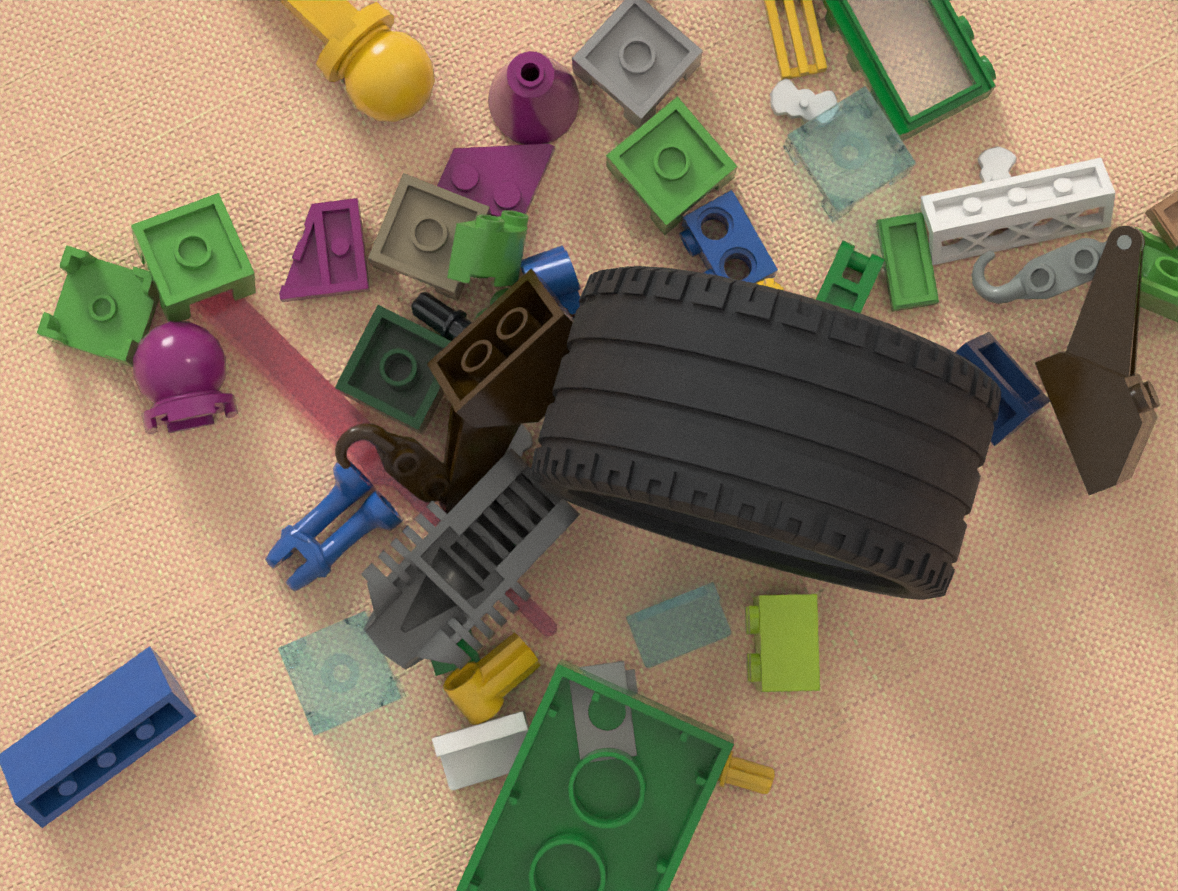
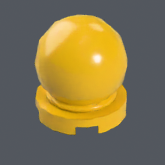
[316,2,435,122]

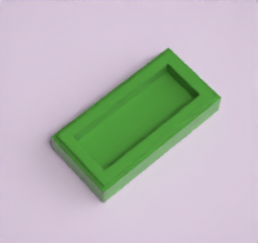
[876,212,939,312]

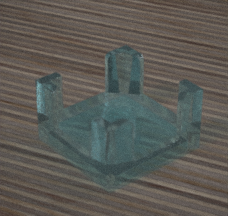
[783,86,916,223]
[278,611,406,736]

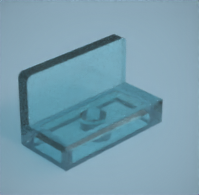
[625,582,731,668]

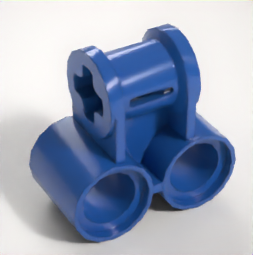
[521,245,580,320]

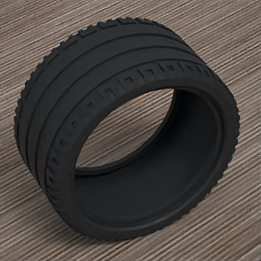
[530,266,1001,600]

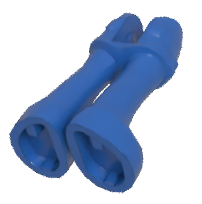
[265,462,403,592]

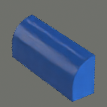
[0,646,197,828]

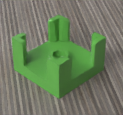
[606,96,738,235]
[131,193,256,322]
[36,245,159,367]

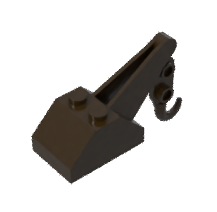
[335,268,573,514]

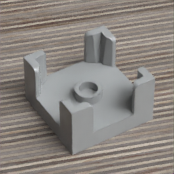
[572,0,703,129]

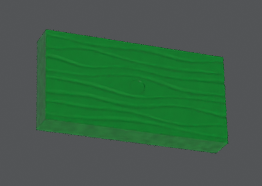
[456,659,734,891]

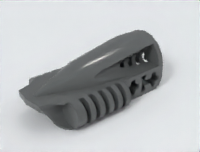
[361,448,580,670]

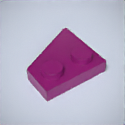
[437,143,555,217]
[279,198,370,302]

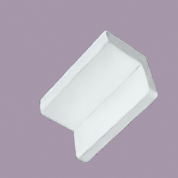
[432,710,529,790]

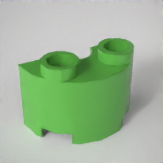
[447,210,529,287]

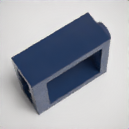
[955,332,1050,446]

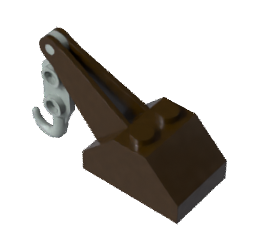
[971,226,1160,495]

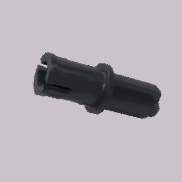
[411,292,472,341]

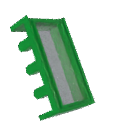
[822,0,996,147]

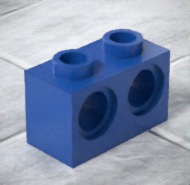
[679,190,778,284]

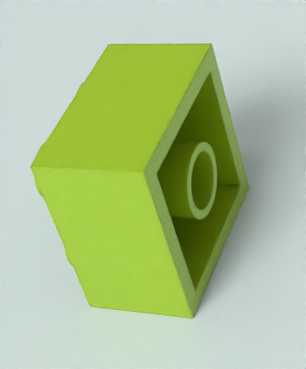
[745,594,820,692]

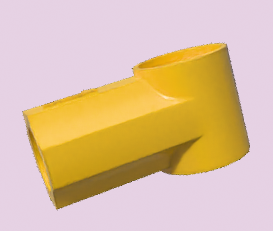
[443,632,541,725]

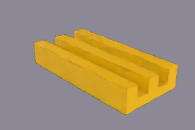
[763,0,827,80]

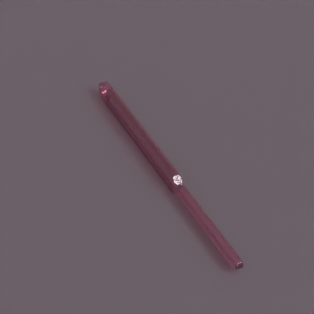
[191,289,557,637]

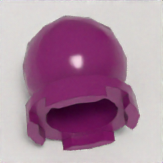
[133,321,238,434]

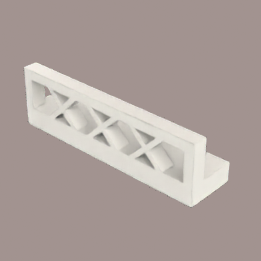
[921,158,1115,265]

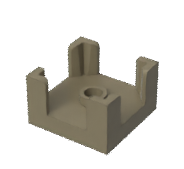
[368,173,492,301]

